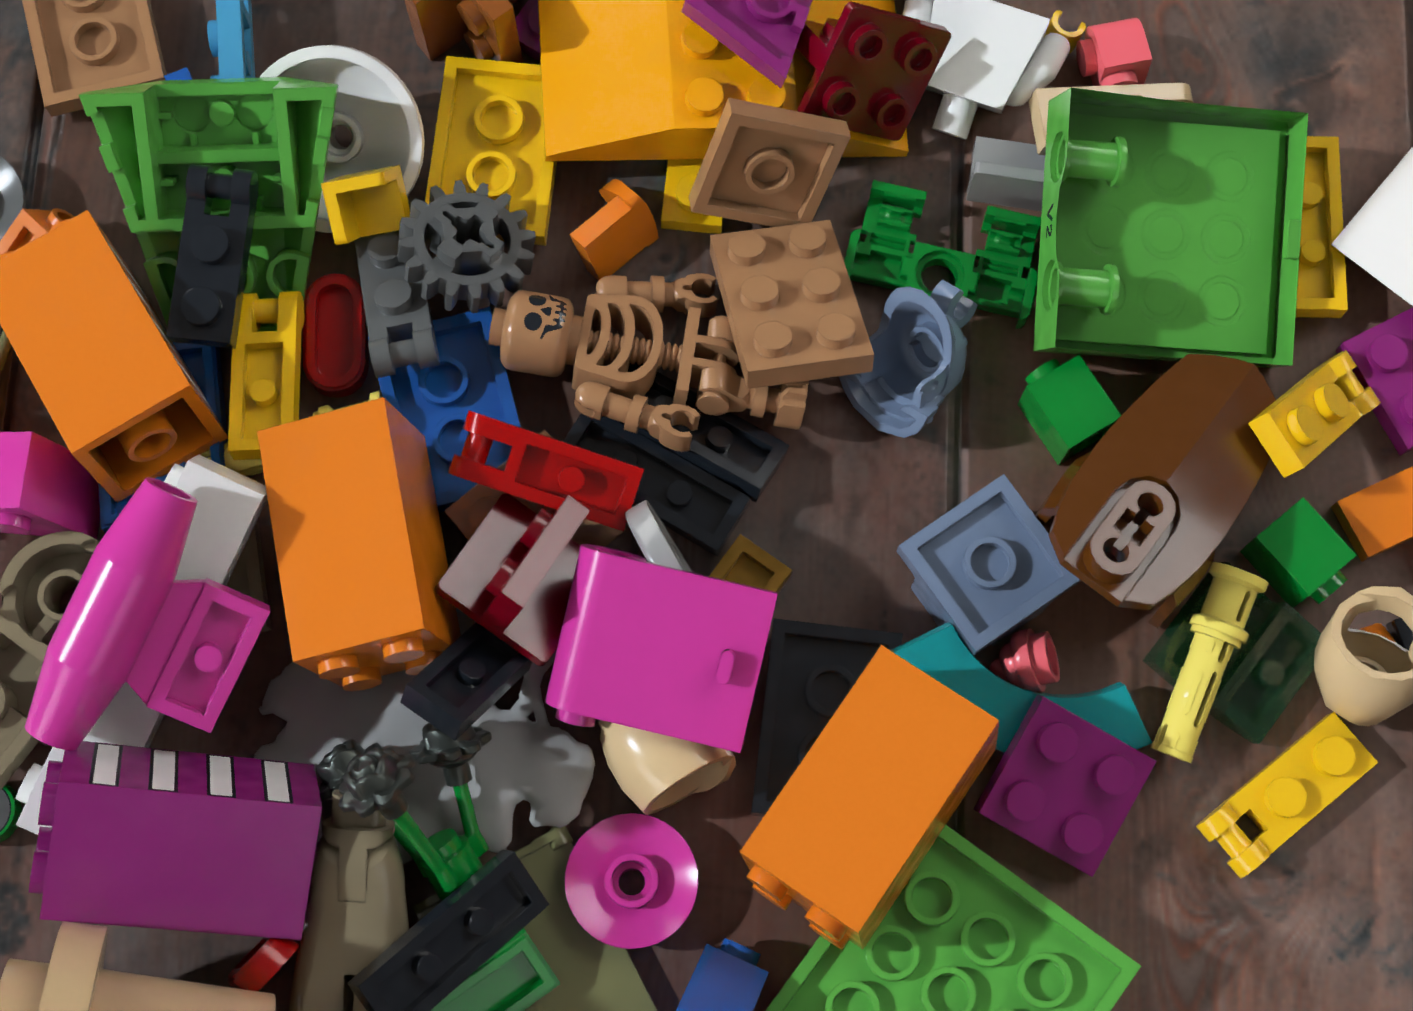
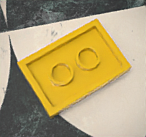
[425,56,557,246]

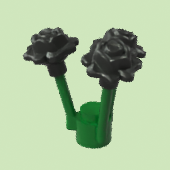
[317,723,492,900]

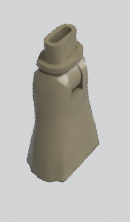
[288,789,409,1011]

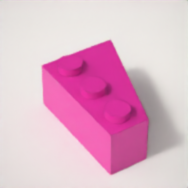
[0,431,100,539]

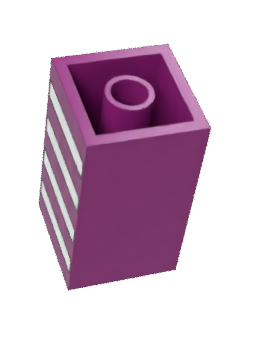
[28,741,322,940]

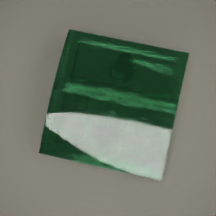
[1143,562,1321,744]

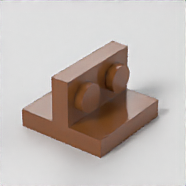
[404,0,524,63]

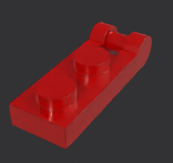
[448,410,644,532]

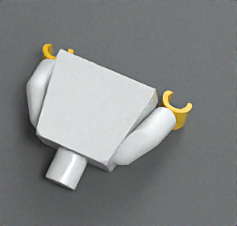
[902,0,1086,140]

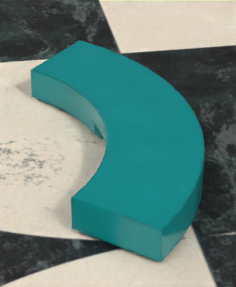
[890,622,1152,753]

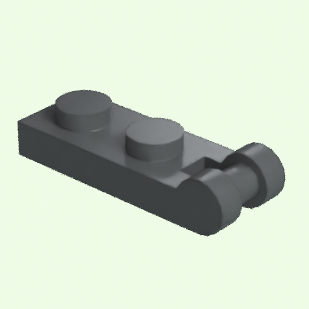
[354,230,440,379]

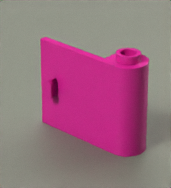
[545,544,778,753]

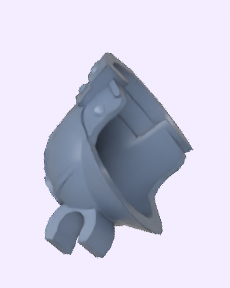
[839,280,977,438]

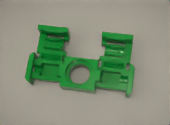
[844,180,1041,329]

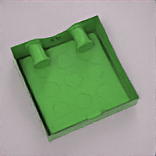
[1033,87,1308,368]
[766,825,1141,1011]

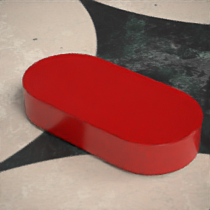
[303,273,369,398]
[227,937,300,991]

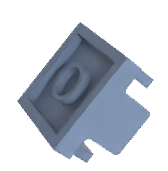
[897,474,1081,656]

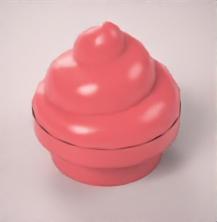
[990,628,1060,693]

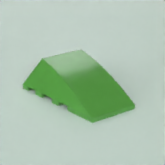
[79,77,339,332]

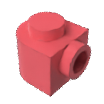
[1076,17,1152,86]

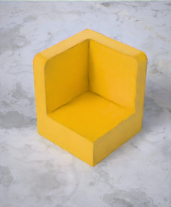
[321,165,410,245]

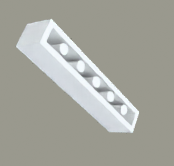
[16,454,267,835]

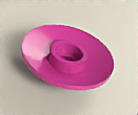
[565,813,698,949]

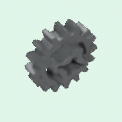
[397,180,536,313]

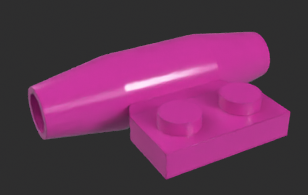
[25,477,271,751]

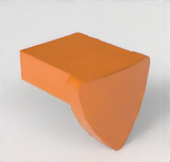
[570,179,659,281]

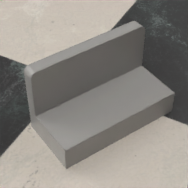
[966,136,1045,212]

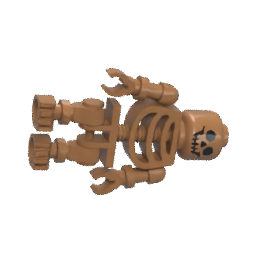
[489,273,809,452]

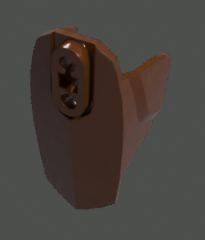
[1035,354,1276,629]

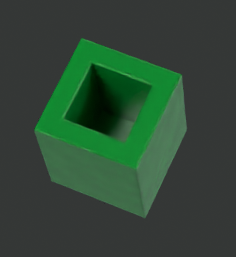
[1017,354,1121,466]
[1240,497,1357,608]

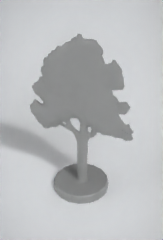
[254,500,693,864]

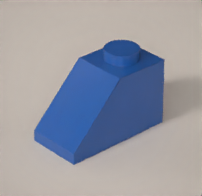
[676,938,769,1011]

